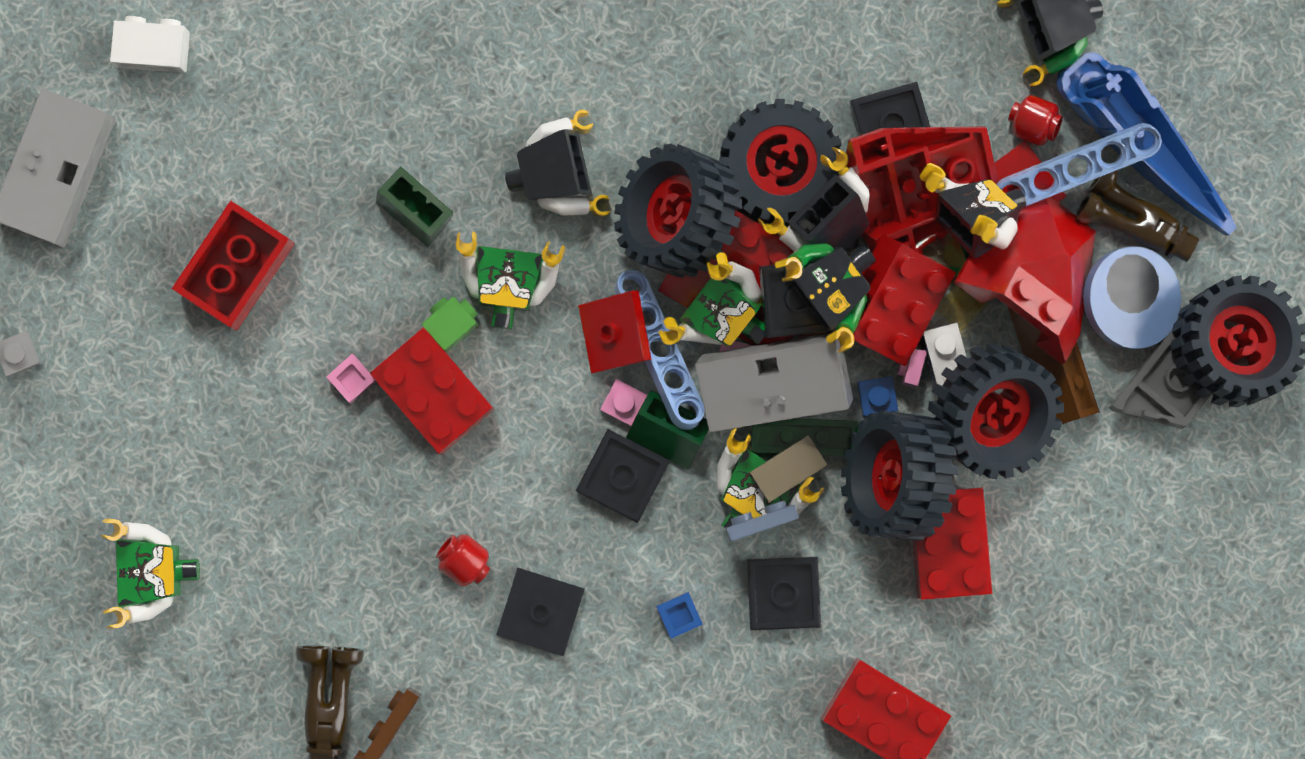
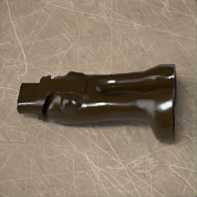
[1075,170,1199,262]
[296,645,364,759]

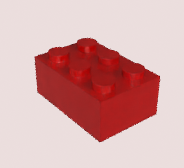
[171,200,295,331]
[853,234,956,366]
[370,327,495,455]
[912,487,993,600]
[820,658,952,759]

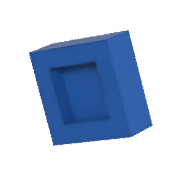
[857,376,898,416]
[656,592,703,639]

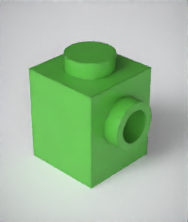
[422,296,479,353]

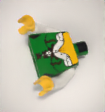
[455,231,566,330]
[658,252,765,346]
[717,428,824,529]
[100,518,200,629]

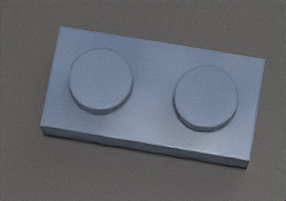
[726,500,799,541]

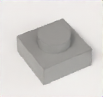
[0,331,41,377]

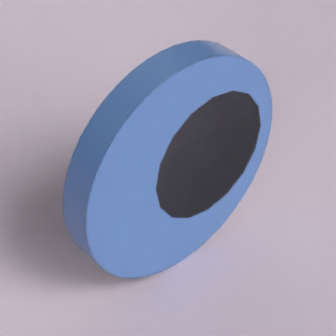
[1083,247,1181,349]

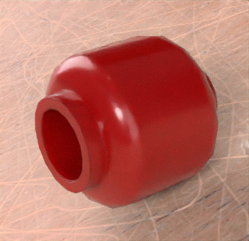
[1008,95,1063,146]
[436,534,490,587]

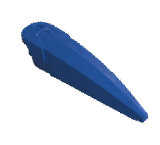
[1056,52,1237,236]

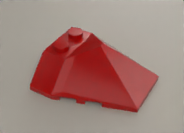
[846,126,999,254]
[954,197,1096,364]

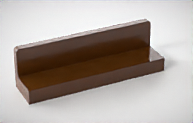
[1007,306,1100,424]

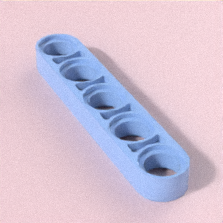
[997,123,1162,206]
[614,270,705,430]

